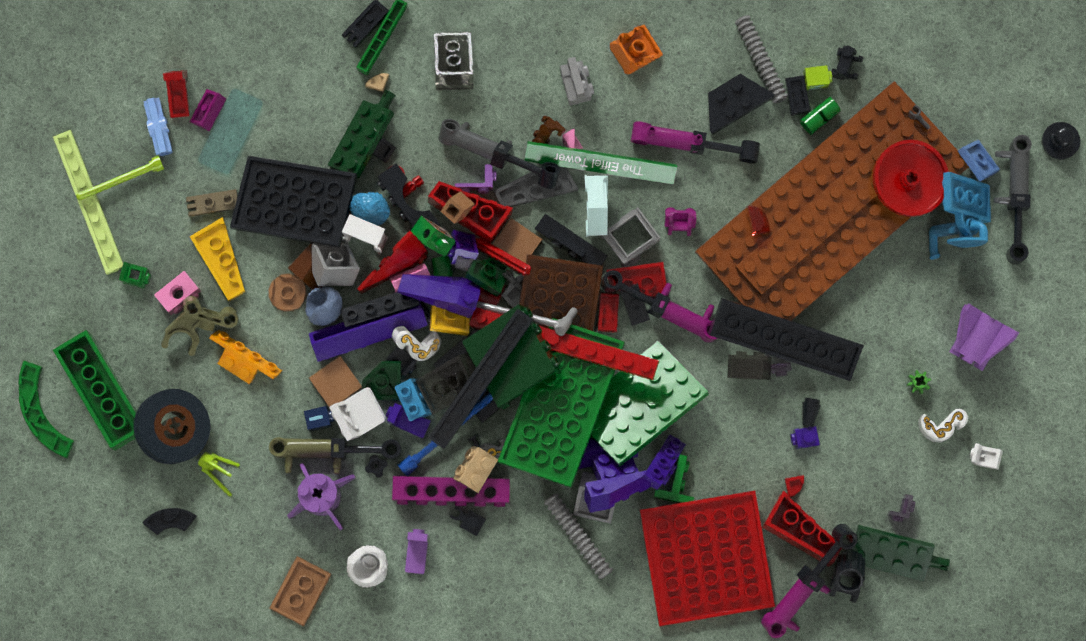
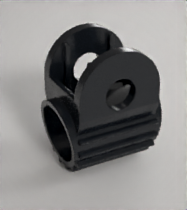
[828,549,866,603]

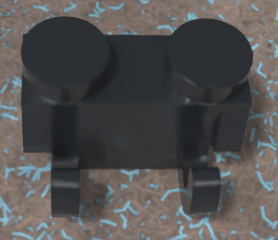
[831,45,864,80]

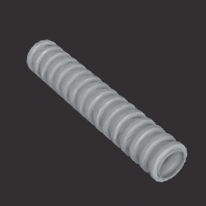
[735,15,788,103]
[544,493,613,579]

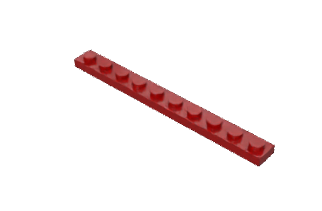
[469,307,659,380]

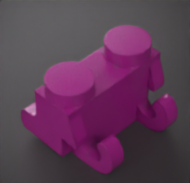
[664,207,696,236]

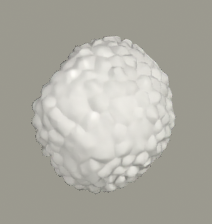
[347,545,388,588]

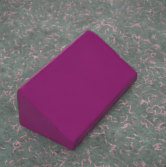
[189,89,226,132]

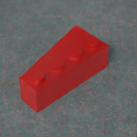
[762,490,842,567]

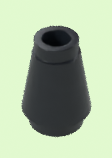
[802,397,821,426]

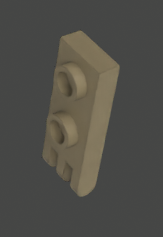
[186,189,238,217]

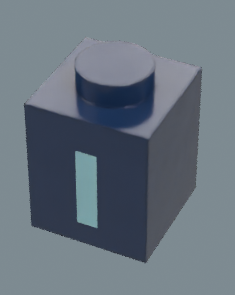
[304,406,334,432]

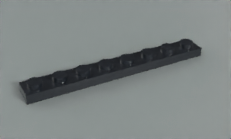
[428,308,534,449]

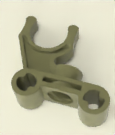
[161,296,238,356]

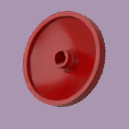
[873,140,949,217]

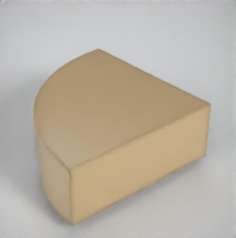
[365,73,389,93]

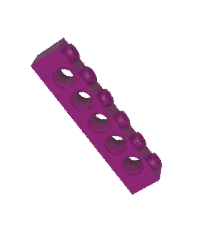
[392,476,510,507]

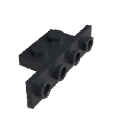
[535,213,608,265]
[341,292,420,328]

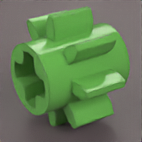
[906,370,931,394]

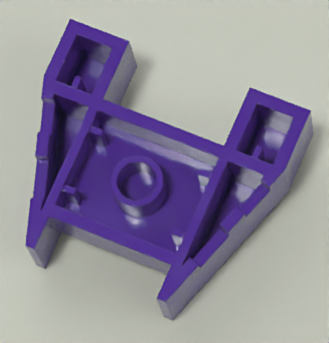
[579,437,652,513]

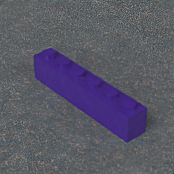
[309,300,428,362]

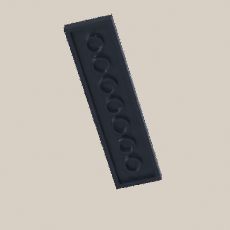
[708,298,864,381]

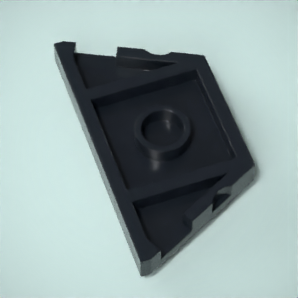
[708,73,775,135]

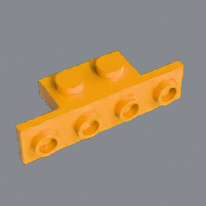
[209,330,282,384]

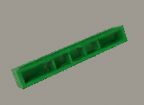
[356,0,408,76]

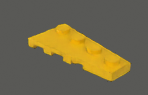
[190,217,246,302]

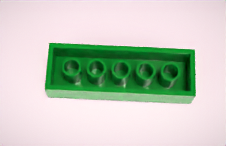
[53,330,137,451]

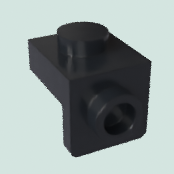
[386,346,417,377]

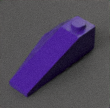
[397,274,480,318]

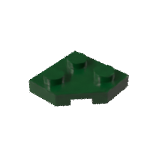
[465,257,510,297]
[362,361,401,401]

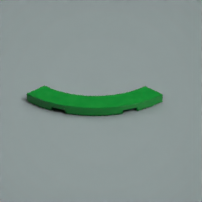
[18,360,74,459]

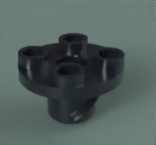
[1041,122,1080,160]

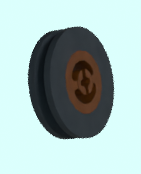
[134,389,210,464]

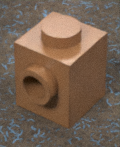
[441,191,475,224]

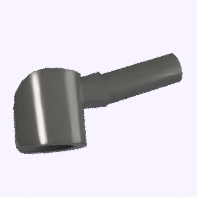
[908,105,931,130]

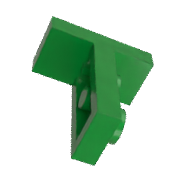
[654,454,694,503]

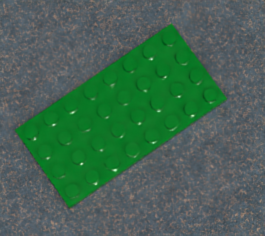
[498,318,625,488]

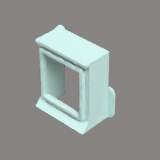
[585,175,608,237]

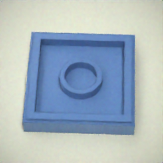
[958,140,1000,182]

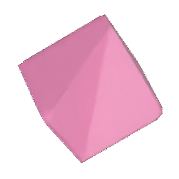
[562,129,583,150]

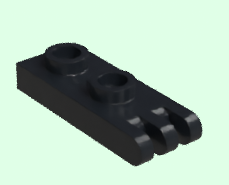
[341,0,389,48]

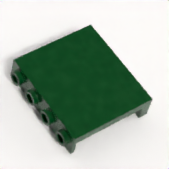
[462,304,562,409]

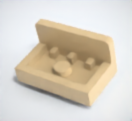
[453,446,498,493]

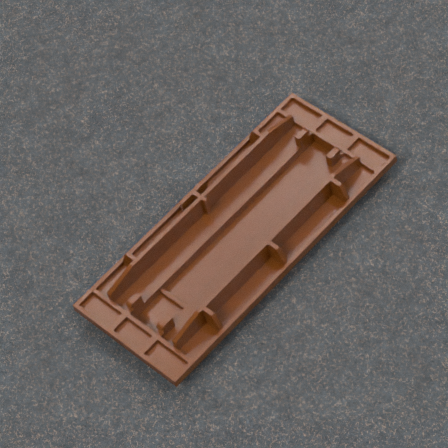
[695,81,969,321]

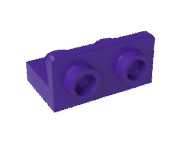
[447,230,479,265]

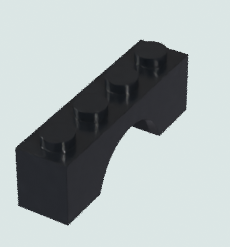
[377,163,441,238]

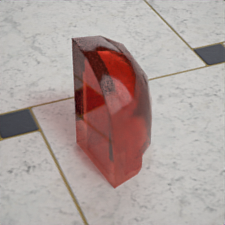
[746,205,771,235]

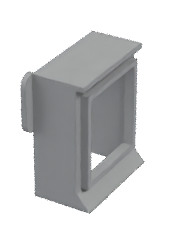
[600,207,661,267]

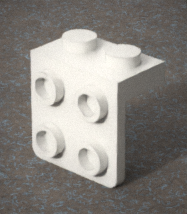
[329,387,386,441]

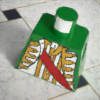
[411,216,455,256]

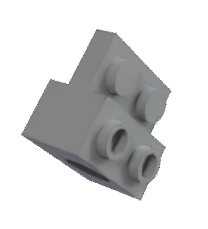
[560,57,594,106]

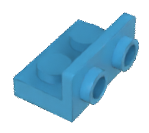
[395,378,434,421]

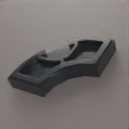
[142,508,197,535]

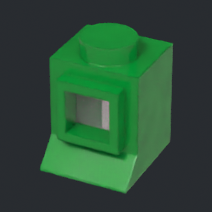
[119,262,151,289]

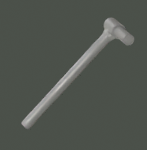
[476,301,578,336]

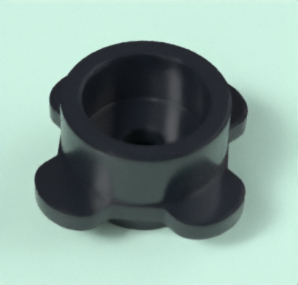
[365,455,388,478]

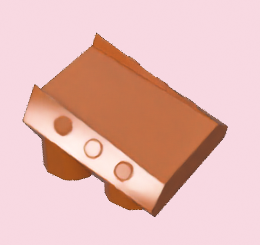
[610,25,663,74]

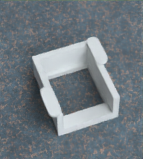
[342,215,388,255]

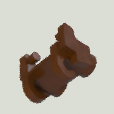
[531,116,566,145]

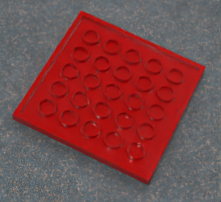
[639,490,775,626]

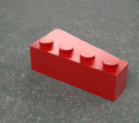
[428,181,513,243]

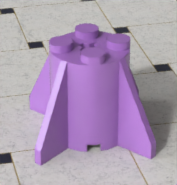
[949,303,1019,371]
[287,463,356,531]

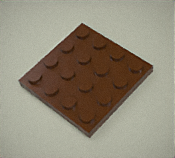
[519,254,603,331]

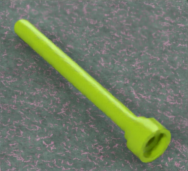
[76,156,164,200]

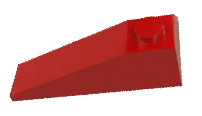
[357,231,428,294]

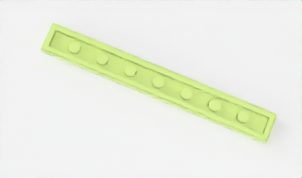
[53,130,123,275]

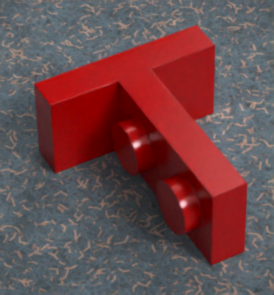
[163,70,190,118]

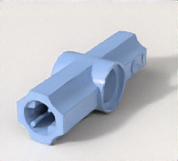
[143,98,173,156]

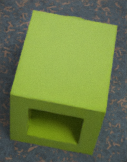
[803,65,832,91]

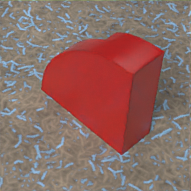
[784,475,804,497]

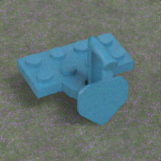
[929,172,991,260]

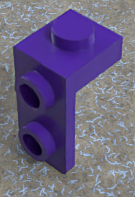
[386,403,431,438]

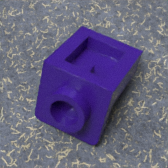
[790,426,820,449]

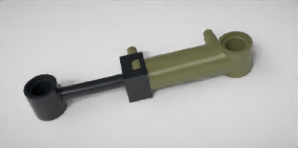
[269,437,402,474]

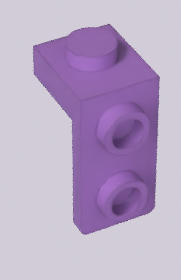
[455,164,497,194]
[405,529,429,574]

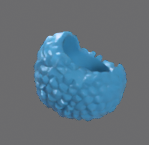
[350,192,390,226]

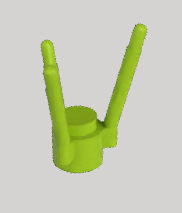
[198,452,240,497]

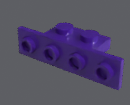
[643,435,686,490]

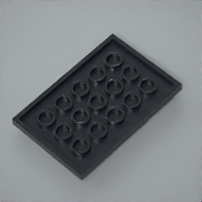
[230,156,358,248]

